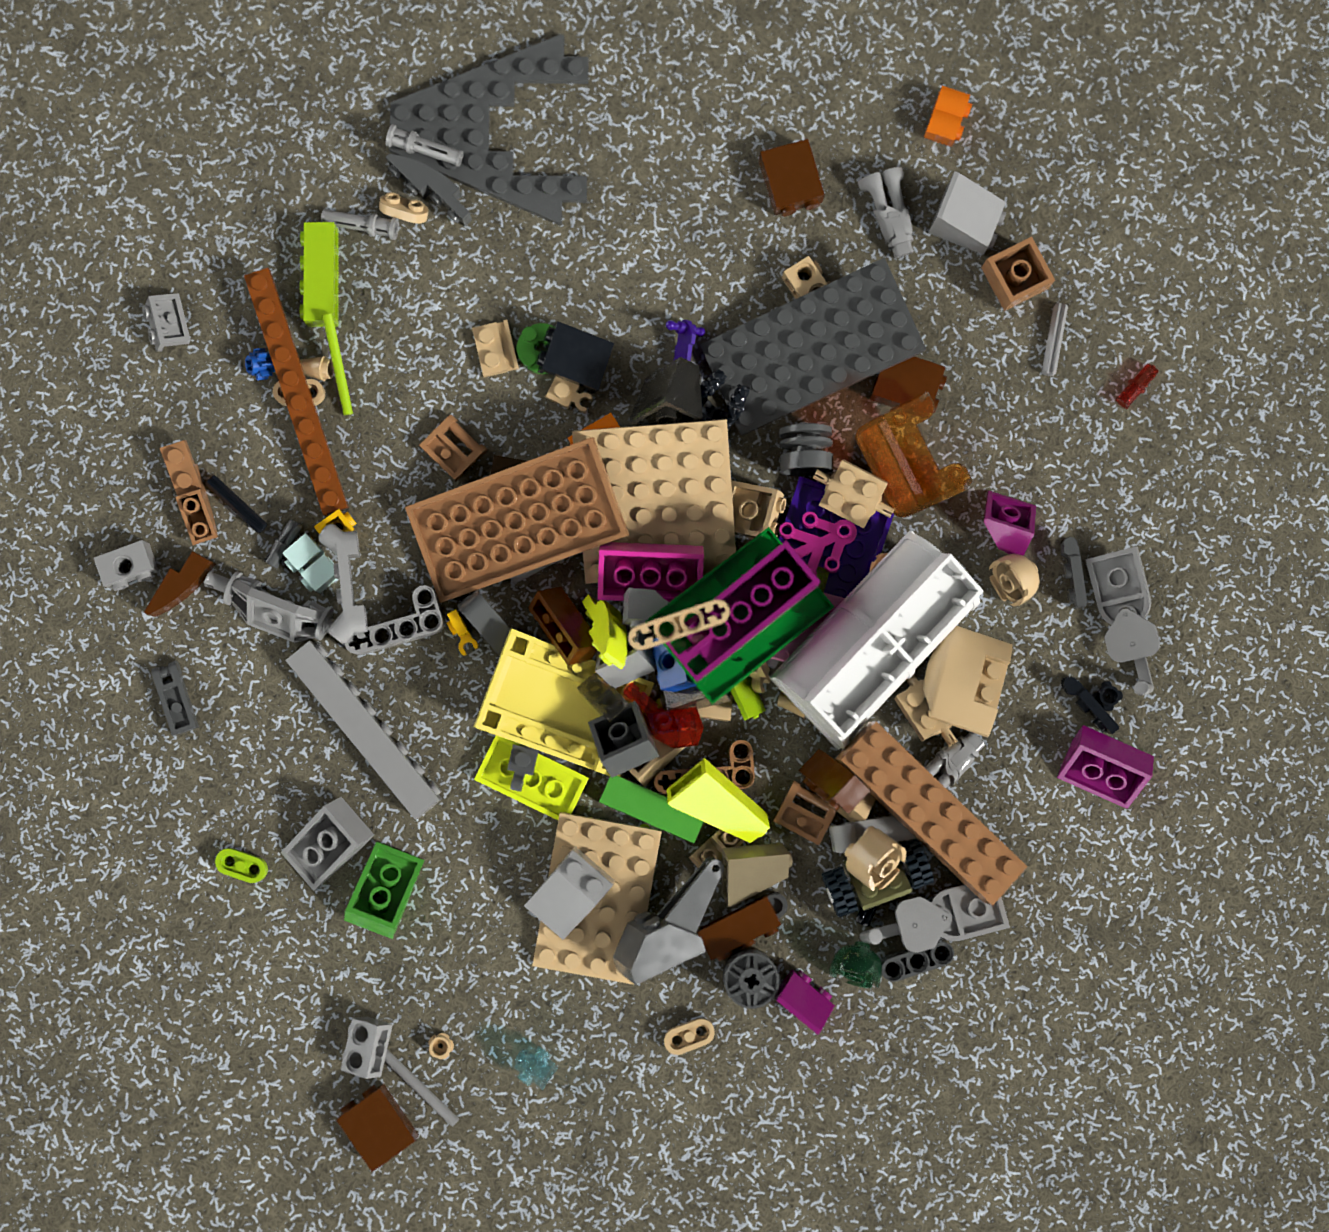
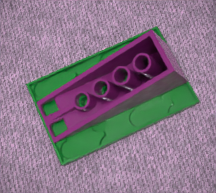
[644,527,834,705]

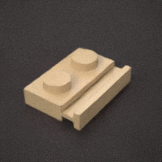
[472,320,519,377]

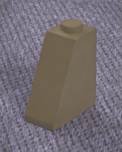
[722,843,793,907]

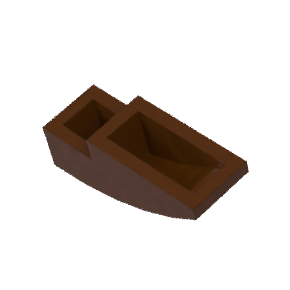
[144,551,216,617]

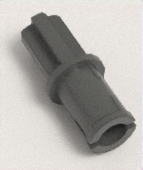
[263,519,302,569]

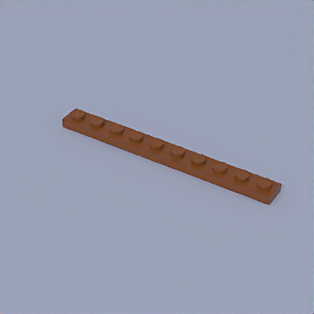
[244,268,349,516]

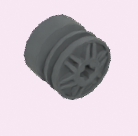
[779,423,834,476]
[722,948,779,1009]

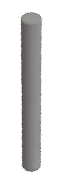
[385,1049,459,1127]

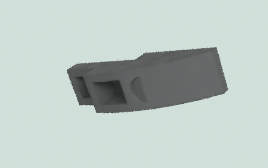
[386,154,472,227]

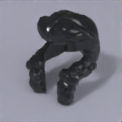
[684,369,749,431]

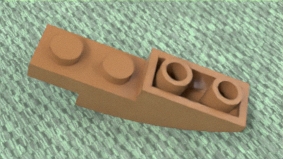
[160,440,218,545]

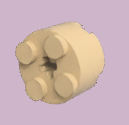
[845,826,906,891]

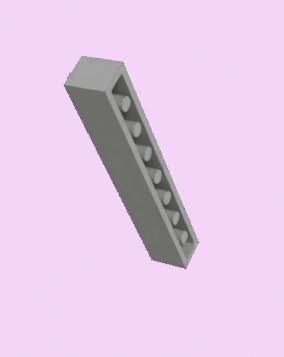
[285,641,442,820]

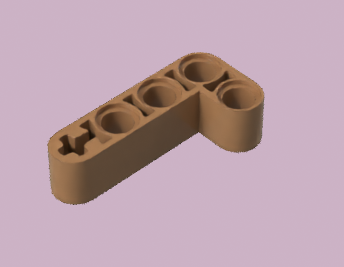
[654,740,755,794]

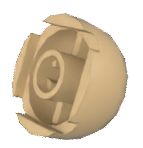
[989,554,1039,606]

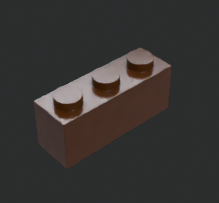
[528,587,597,665]
[798,748,870,814]
[697,894,781,961]

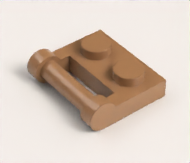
[419,415,488,481]
[773,780,837,845]

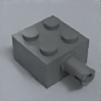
[588,697,659,778]

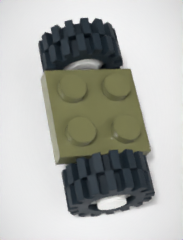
[822,838,934,918]

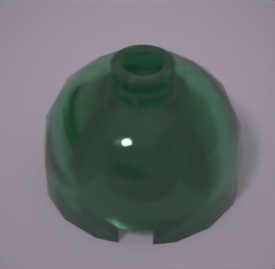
[829,941,882,989]

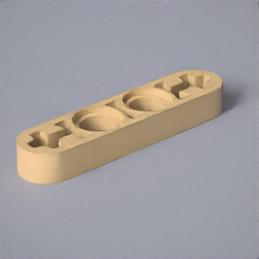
[628,600,730,650]

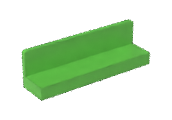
[599,776,703,844]

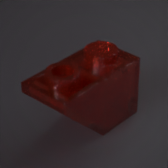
[647,707,704,749]

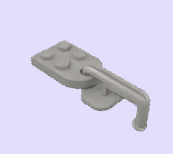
[1085,546,1160,695]
[859,884,1010,952]

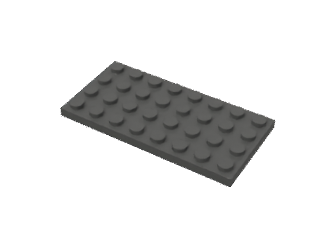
[700,257,926,436]

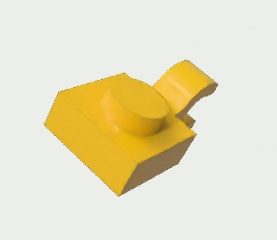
[446,609,479,656]

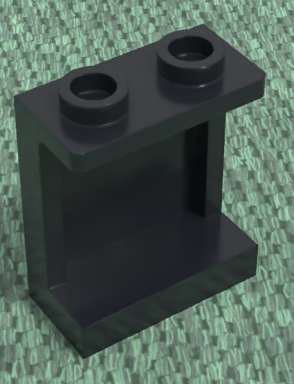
[536,321,614,394]

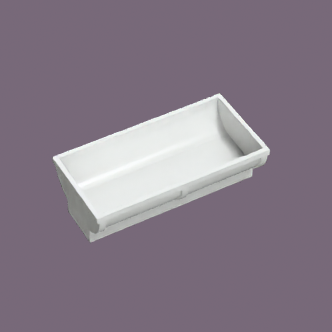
[769,531,984,750]

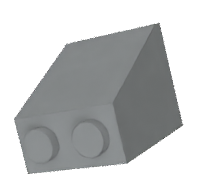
[928,171,1007,255]

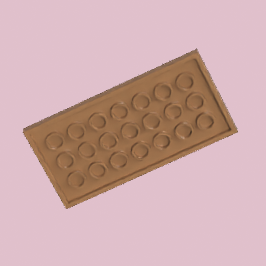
[405,437,629,603]

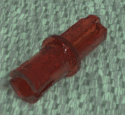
[1115,363,1158,409]

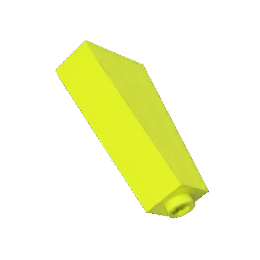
[667,758,770,843]

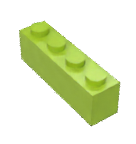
[299,222,339,327]

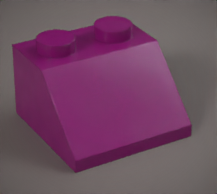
[775,969,835,1035]

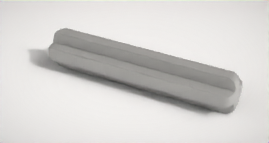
[1042,303,1068,376]

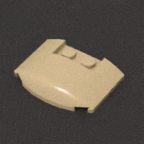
[923,626,1012,738]

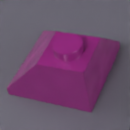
[984,490,1036,556]

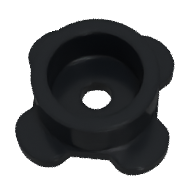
[1092,681,1123,711]

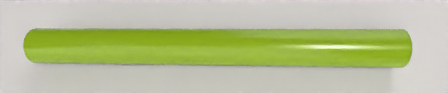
[322,313,353,416]

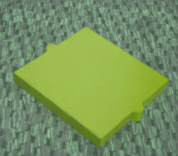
[730,676,766,721]

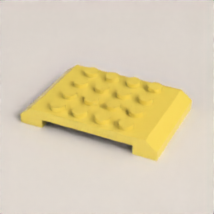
[473,629,654,777]

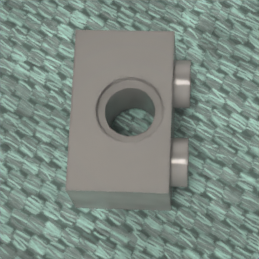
[94,540,159,591]

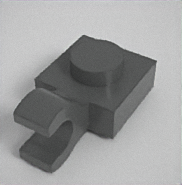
[507,745,539,792]

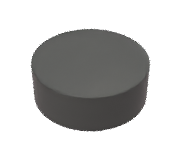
[767,892,788,918]

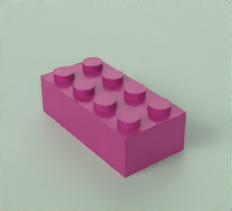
[598,542,704,602]

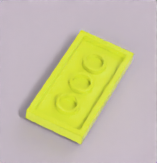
[474,735,589,820]

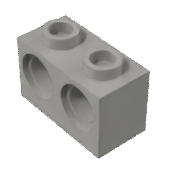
[341,1017,393,1079]

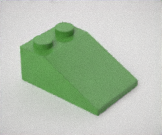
[344,842,424,939]

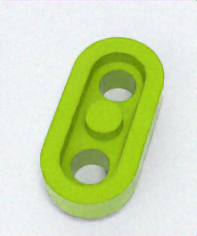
[215,848,268,883]

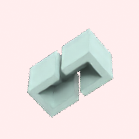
[282,533,337,593]

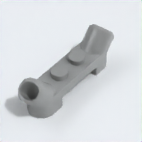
[319,524,368,644]

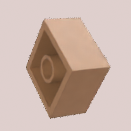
[981,237,1055,311]

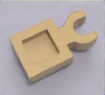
[545,377,593,413]

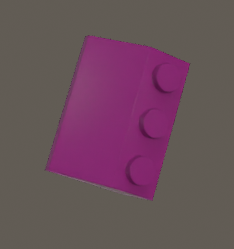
[1057,725,1154,809]

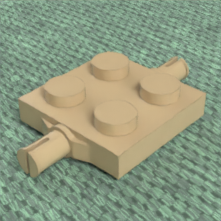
[812,459,895,528]
[894,674,958,747]

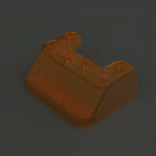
[856,390,973,518]

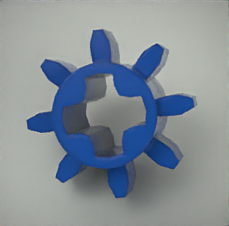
[245,348,275,380]

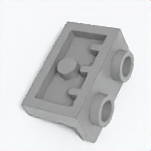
[142,293,191,352]

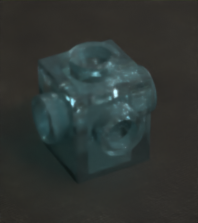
[514,1045,558,1090]

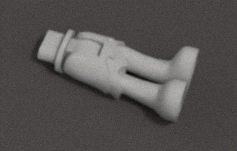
[858,167,914,258]
[924,732,985,788]

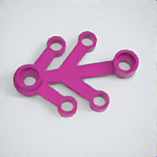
[779,512,857,577]

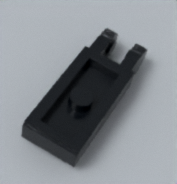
[1060,676,1119,734]

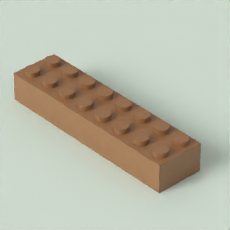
[834,721,1027,905]

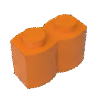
[924,85,972,147]

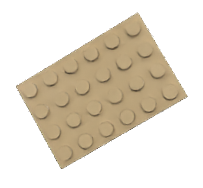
[532,812,662,985]

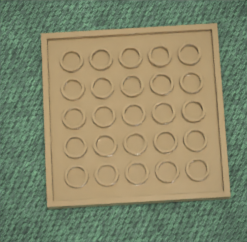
[572,419,736,584]

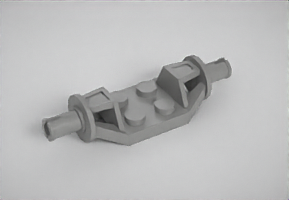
[204,571,335,643]

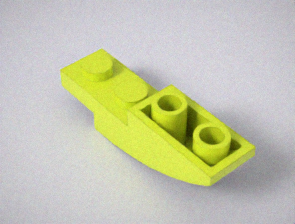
[582,594,628,669]

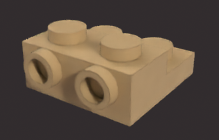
[731,481,786,539]

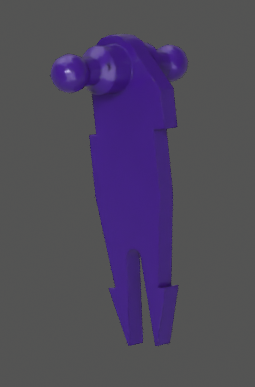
[666,319,705,400]

